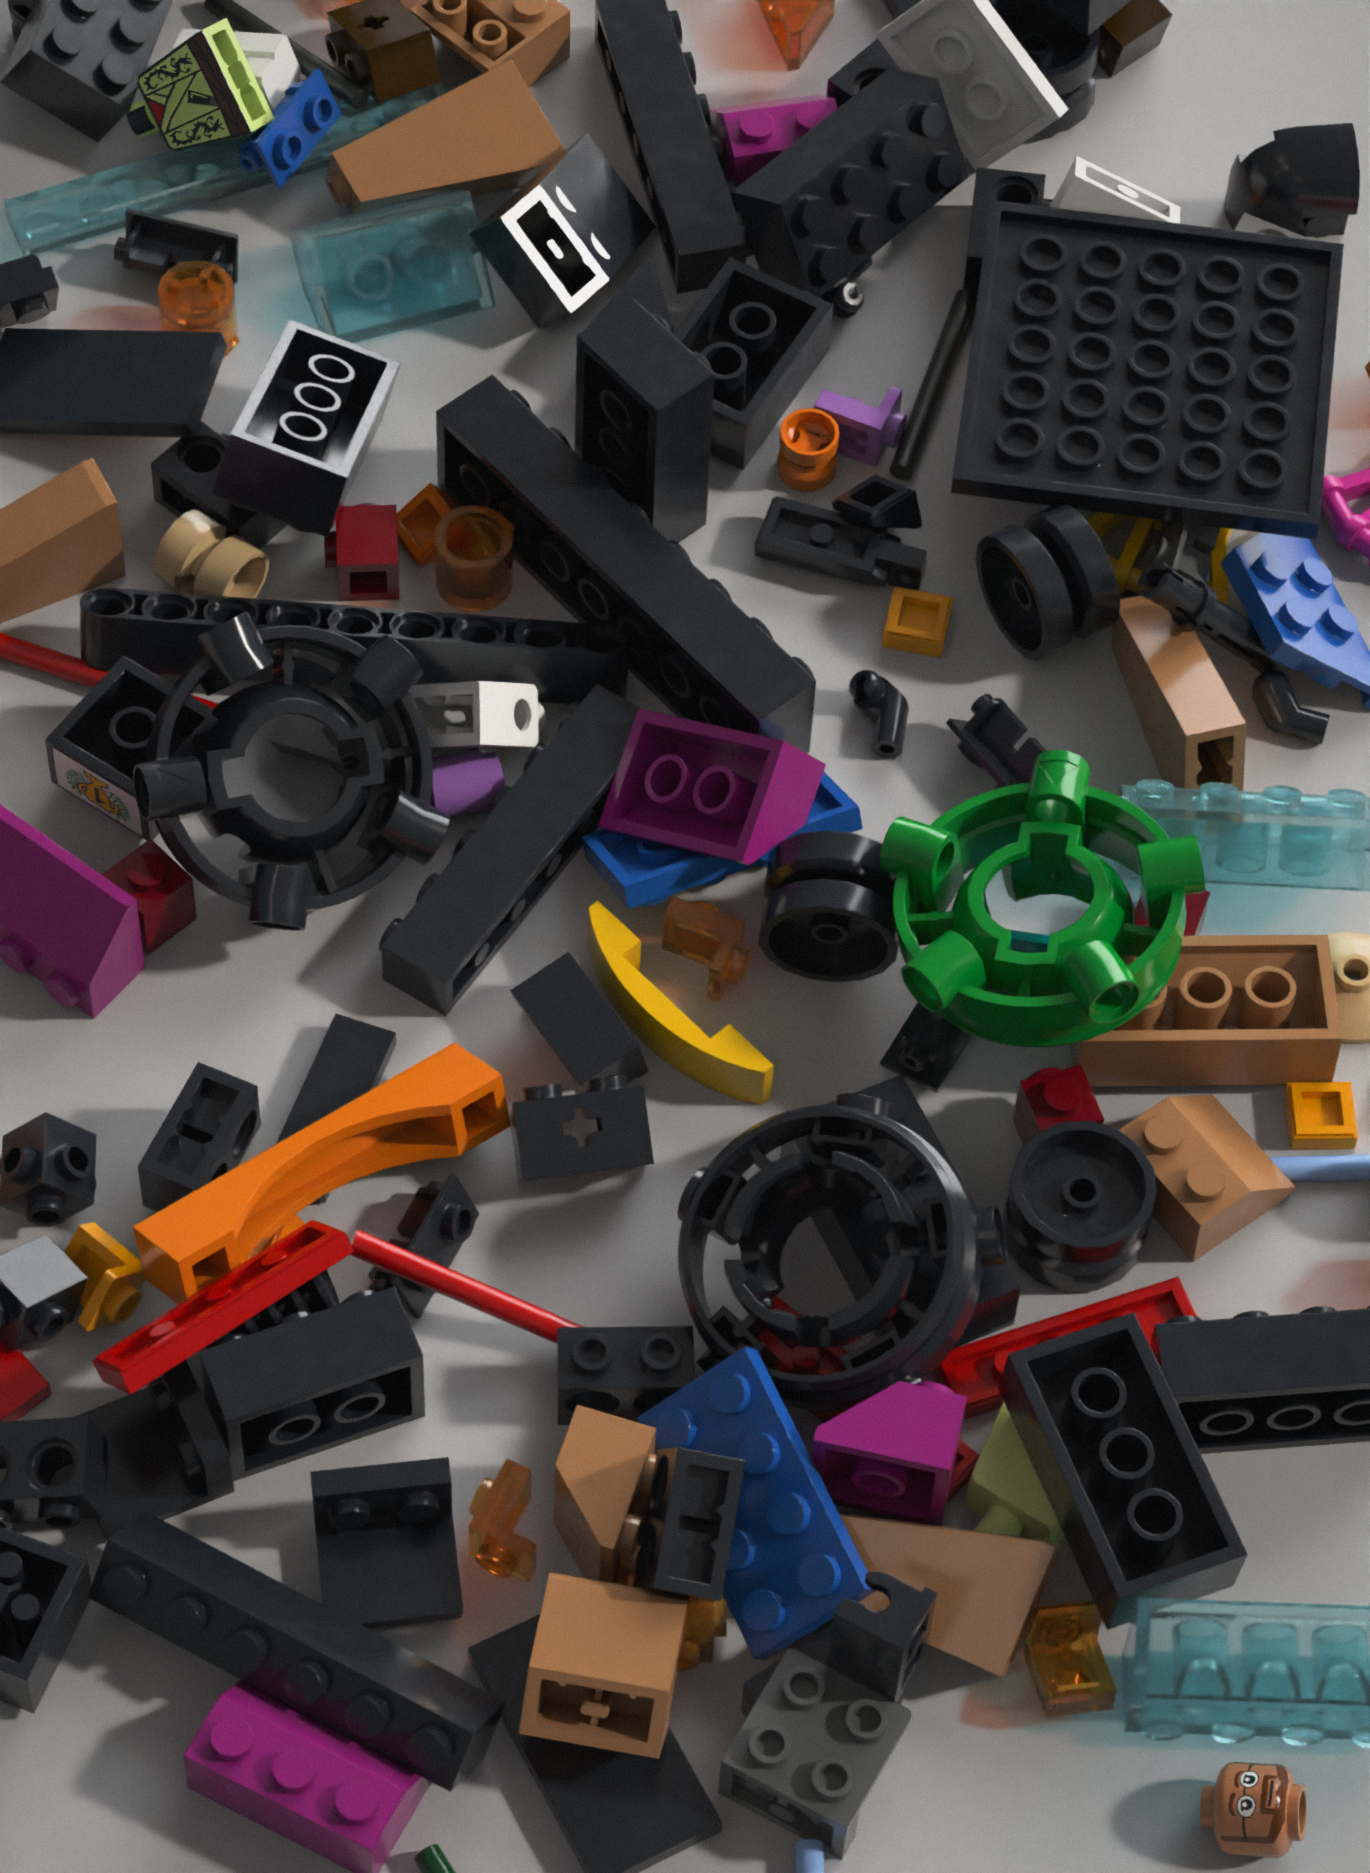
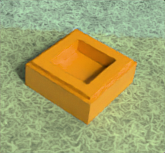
[882,586,954,658]
[1284,1082,1358,1150]

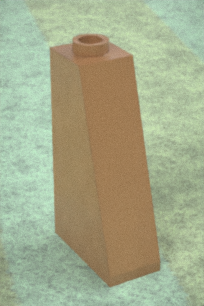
[325,59,565,220]
[0,458,126,624]
[1112,595,1246,831]
[839,1513,1063,1677]

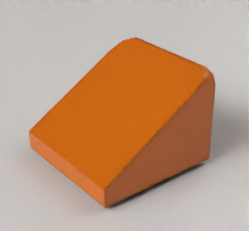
[397,482,479,567]

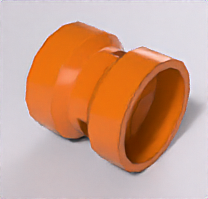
[777,408,840,492]

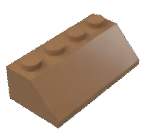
[1071,934,1342,1086]

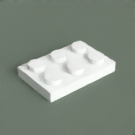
[875,0,1068,170]

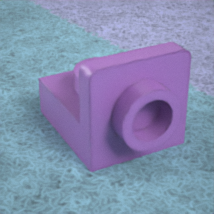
[814,386,907,467]

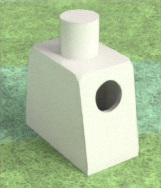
[408,681,546,750]

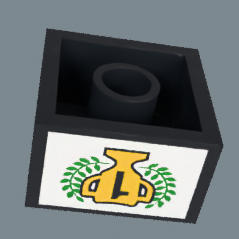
[45,655,224,841]

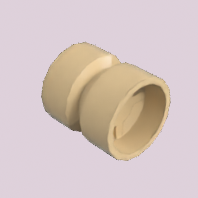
[153,509,269,598]

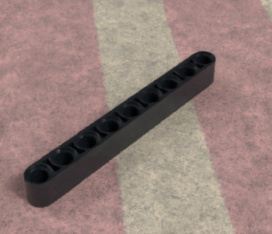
[80,588,630,704]

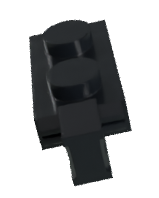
[754,496,927,591]

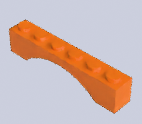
[132,1042,511,1304]

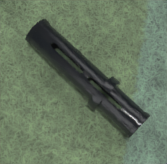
[1138,561,1283,673]

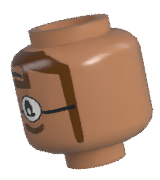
[1200,1762,1307,1858]

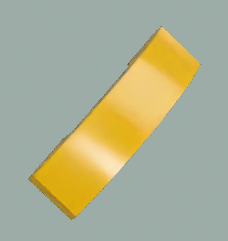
[587,900,774,1105]

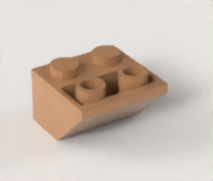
[409,0,571,87]
[554,1405,656,1586]
[519,1572,689,1759]

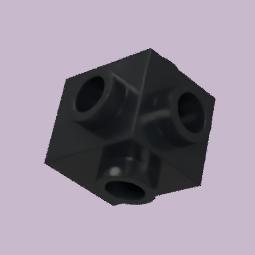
[0,1112,97,1227]

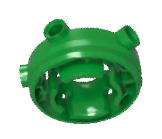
[880,749,1206,1048]

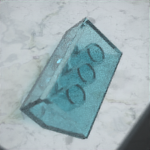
[1115,779,1370,891]
[1122,1598,1370,1748]

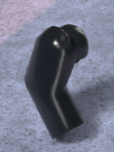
[822,256,872,318]
[1252,669,1330,745]
[849,670,909,758]

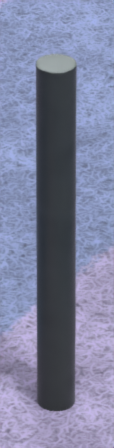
[204,0,369,109]
[889,289,977,480]

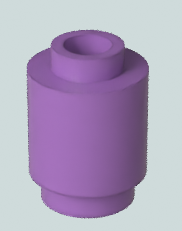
[429,748,505,818]

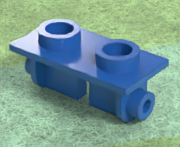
[238,68,342,189]

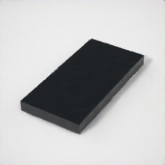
[0,328,227,438]
[468,1614,723,1873]

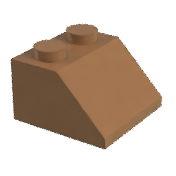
[1119,1094,1296,1262]

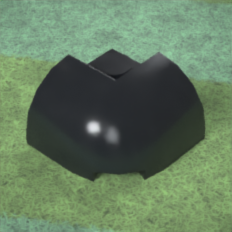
[1223,123,1360,238]

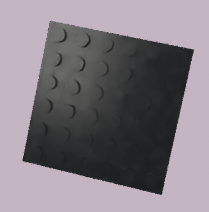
[951,200,1344,540]

